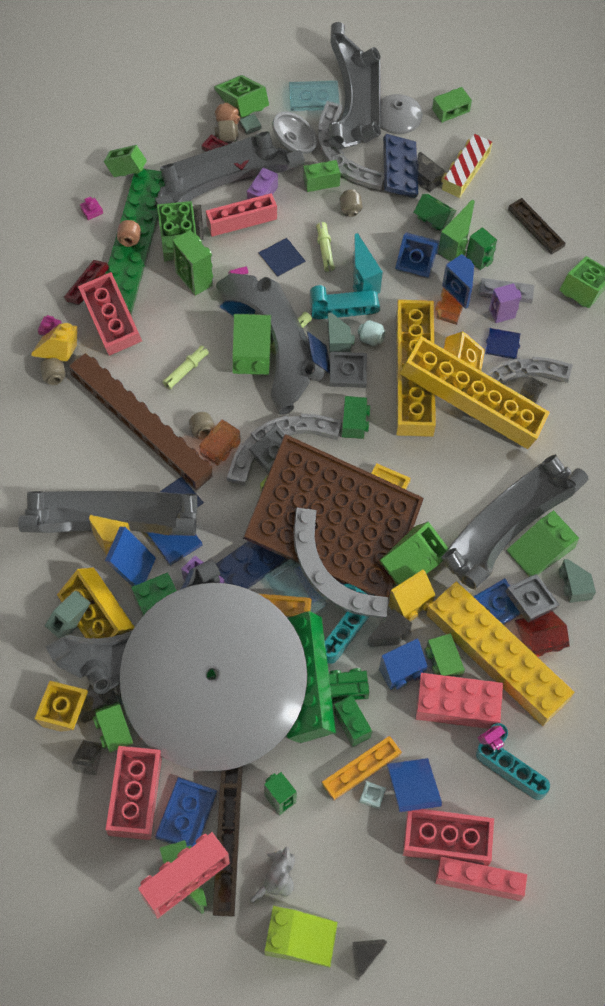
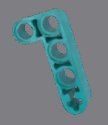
[309,285,380,320]
[325,584,369,664]
[476,723,550,800]

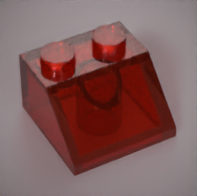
[515,611,570,657]

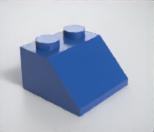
[395,232,440,278]
[442,254,474,309]
[379,638,428,690]

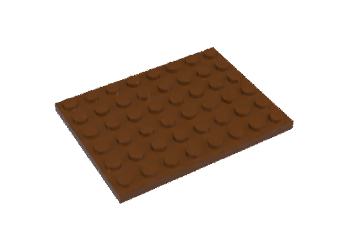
[243,434,424,599]

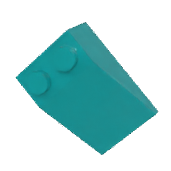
[353,233,383,293]

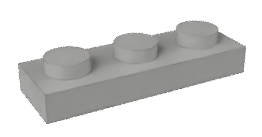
[479,278,534,303]

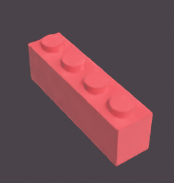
[206,193,277,237]
[435,857,527,901]

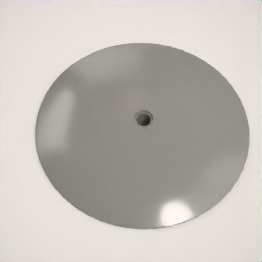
[120,583,307,771]

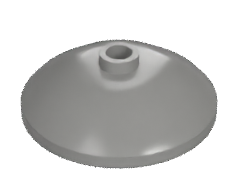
[380,94,423,134]
[272,112,317,154]

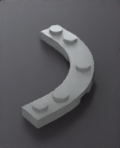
[318,101,384,191]
[462,357,573,424]
[227,414,342,486]
[293,508,388,619]

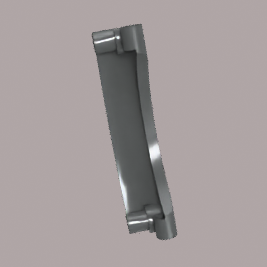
[441,454,589,589]
[18,491,197,536]

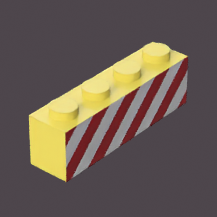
[441,134,492,198]

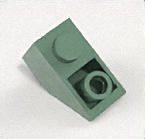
[559,559,596,603]
[45,591,90,638]

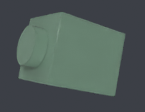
[328,313,355,353]

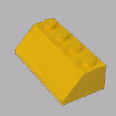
[57,567,135,638]

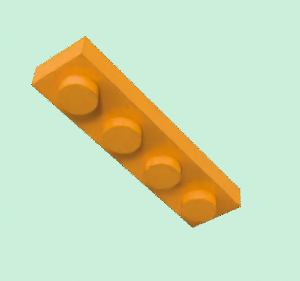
[322,736,402,801]

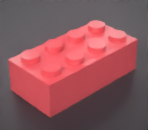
[78,272,142,356]
[415,673,503,729]
[106,746,162,840]
[402,809,494,866]
[138,832,230,919]

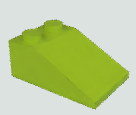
[265,906,338,968]

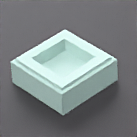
[359,781,386,809]

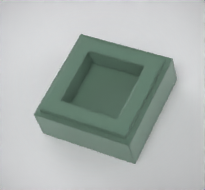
[239,114,262,134]

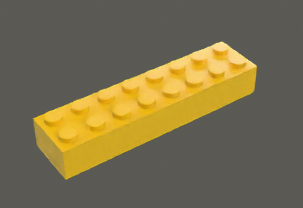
[396,300,436,437]
[399,336,550,449]
[426,581,575,726]

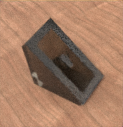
[72,740,103,775]
[351,939,387,981]

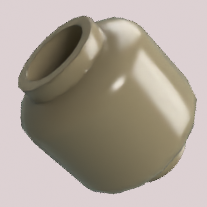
[214,120,239,143]
[339,189,363,217]
[40,358,66,385]
[189,412,215,439]

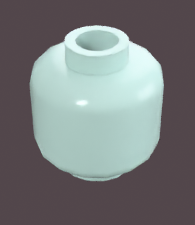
[358,320,386,346]

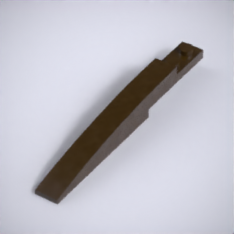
[213,766,243,917]

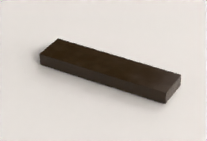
[508,198,566,255]

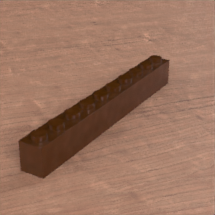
[69,353,213,491]

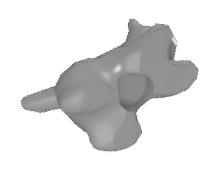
[250,847,295,903]

